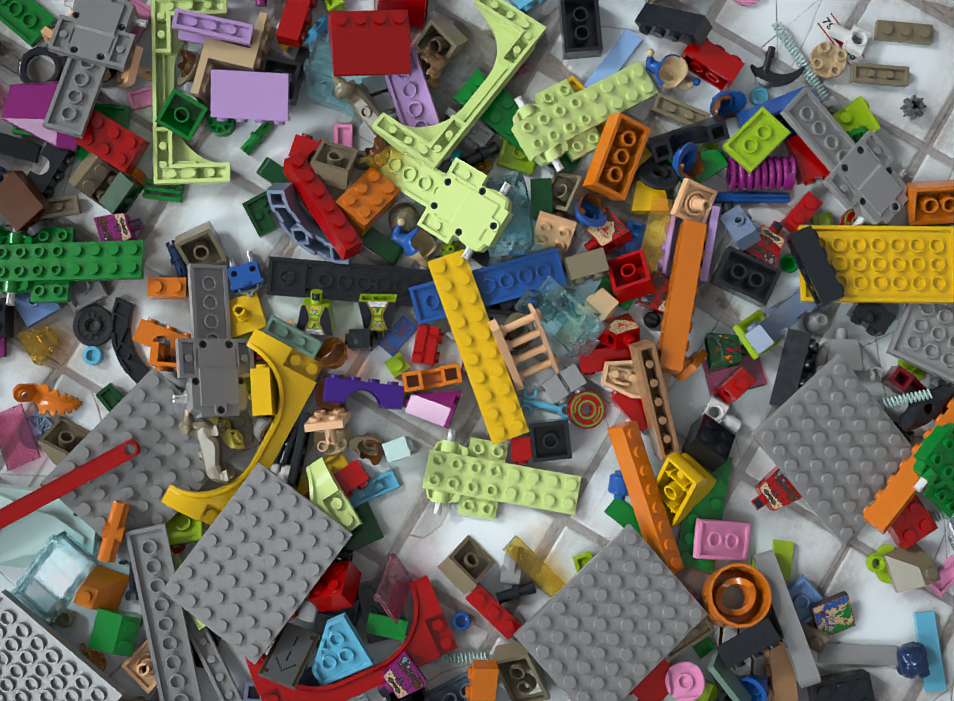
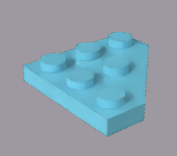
[312,612,374,685]

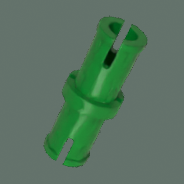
[240,121,274,156]

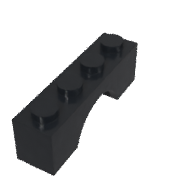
[648,114,730,163]

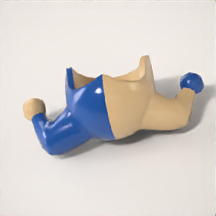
[646,49,700,90]
[391,218,441,268]

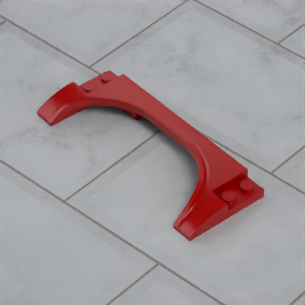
[245,575,458,701]

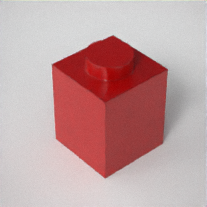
[510,437,532,465]

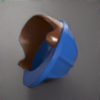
[710,90,747,121]
[672,142,705,179]
[574,192,607,227]

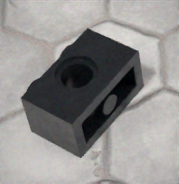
[846,303,897,337]

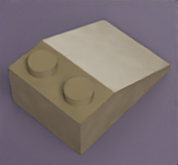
[492,641,550,701]

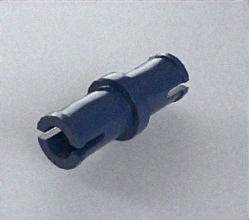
[165,240,188,278]

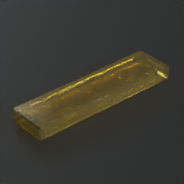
[640,196,673,275]
[502,535,565,598]

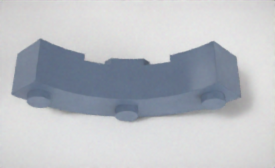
[266,183,356,264]
[744,290,817,354]

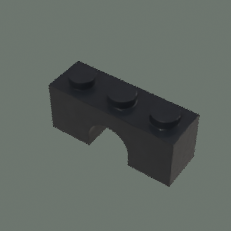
[27,143,75,199]

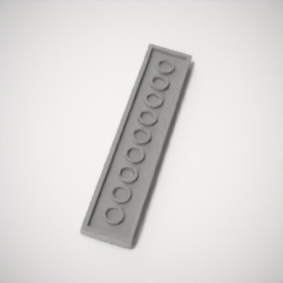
[125,523,203,701]

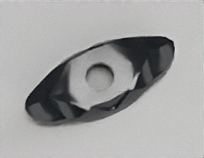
[899,384,954,431]

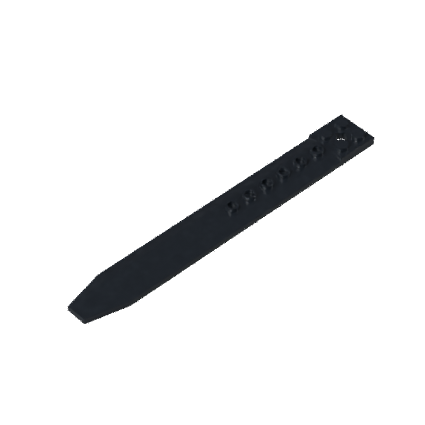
[266,256,574,315]

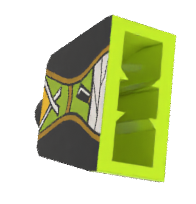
[297,289,335,336]
[359,294,397,339]

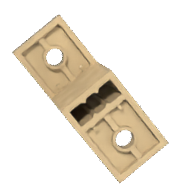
[191,12,275,105]

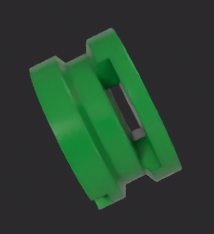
[207,112,236,137]

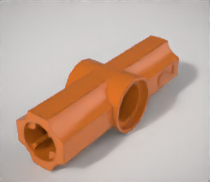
[97,500,131,563]

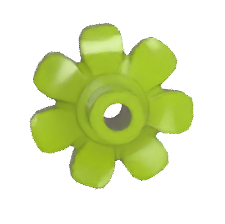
[439,241,462,257]

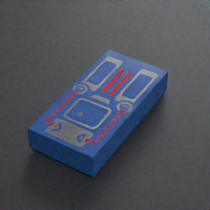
[378,315,417,357]

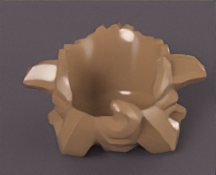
[418,46,445,89]

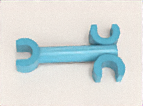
[520,387,568,418]

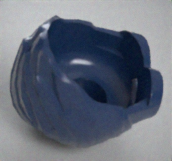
[896,641,931,679]

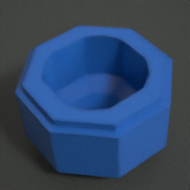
[452,610,471,631]

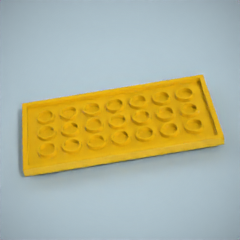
[798,225,954,304]

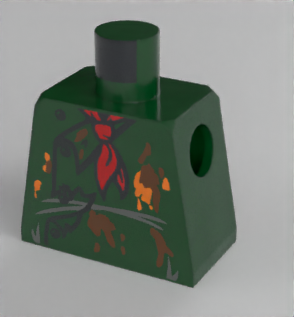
[704,333,750,373]

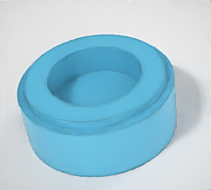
[749,87,769,106]
[83,346,104,365]

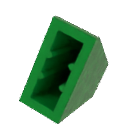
[667,149,728,185]

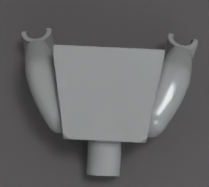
[814,328,883,380]

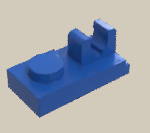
[618,220,646,256]

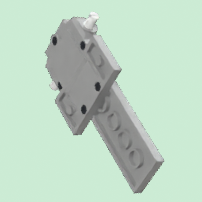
[43,0,148,139]
[780,87,909,226]
[172,264,255,419]

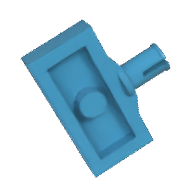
[305,14,329,46]

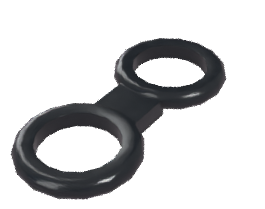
[18,47,117,83]

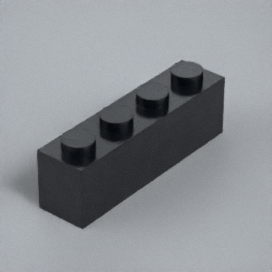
[634,3,713,47]
[785,225,845,309]

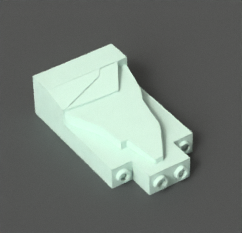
[0,483,102,574]

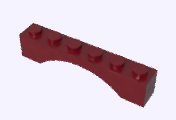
[881,365,948,421]

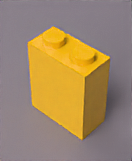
[250,364,278,416]

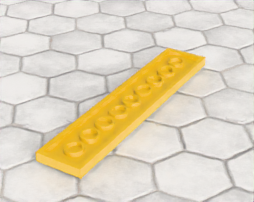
[427,249,530,445]

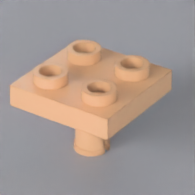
[115,45,152,89]
[670,178,718,224]
[531,211,577,253]
[304,408,352,445]
[121,640,157,693]

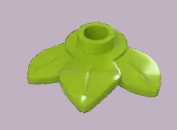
[866,544,894,583]

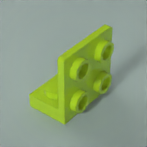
[832,96,880,141]

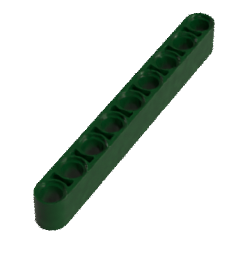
[256,157,404,266]

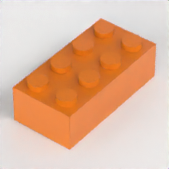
[583,112,651,201]

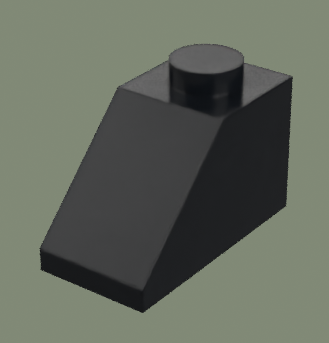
[345,329,373,351]

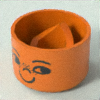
[701,563,771,629]

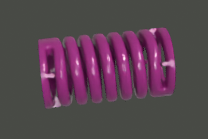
[726,155,796,190]

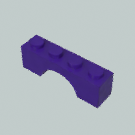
[322,374,404,410]

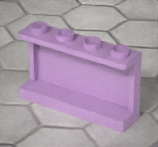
[172,8,255,48]
[211,69,292,125]
[657,199,720,284]

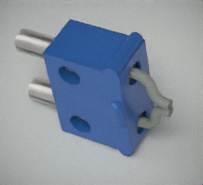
[227,250,266,297]

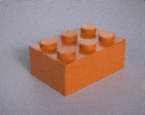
[335,166,401,237]

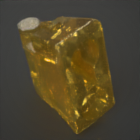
[17,325,61,366]

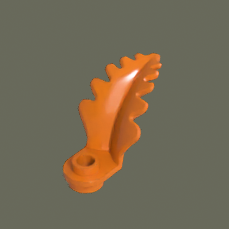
[13,383,83,417]

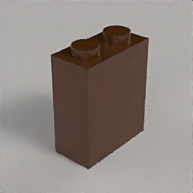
[0,170,52,232]

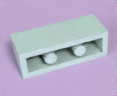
[382,436,416,463]

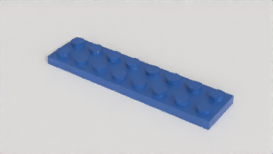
[409,247,567,325]

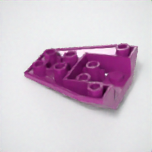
[1,80,78,151]

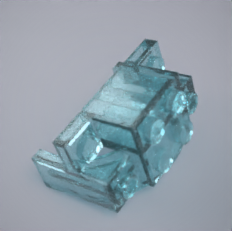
[303,31,353,116]
[484,171,534,259]
[515,275,607,358]

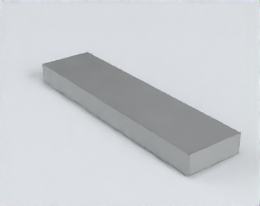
[817,642,897,666]

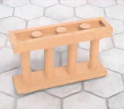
[488,303,560,392]

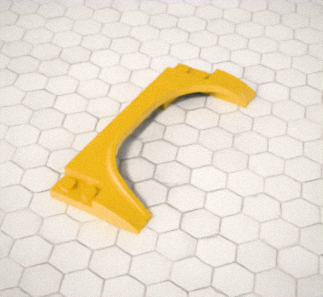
[161,328,324,525]

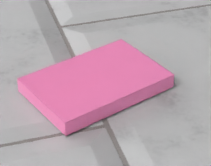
[693,518,751,561]

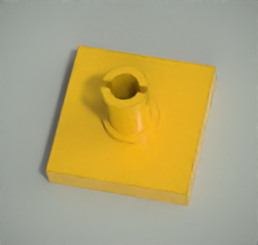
[229,291,267,339]

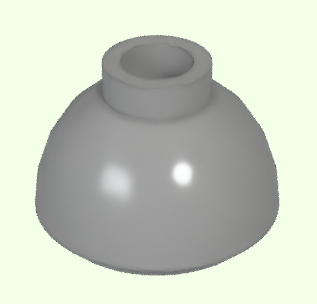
[804,308,831,335]
[251,416,274,441]

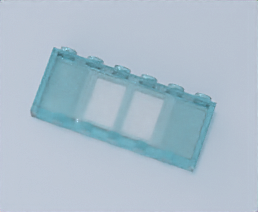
[10,530,99,627]

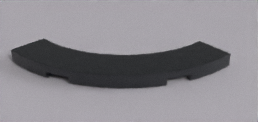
[111,297,151,384]

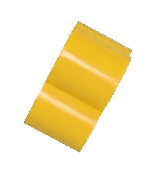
[656,451,716,528]

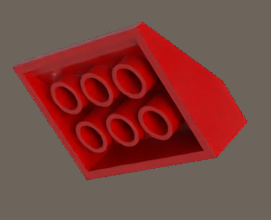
[327,10,411,77]

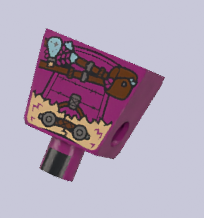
[94,213,144,241]
[377,649,428,699]

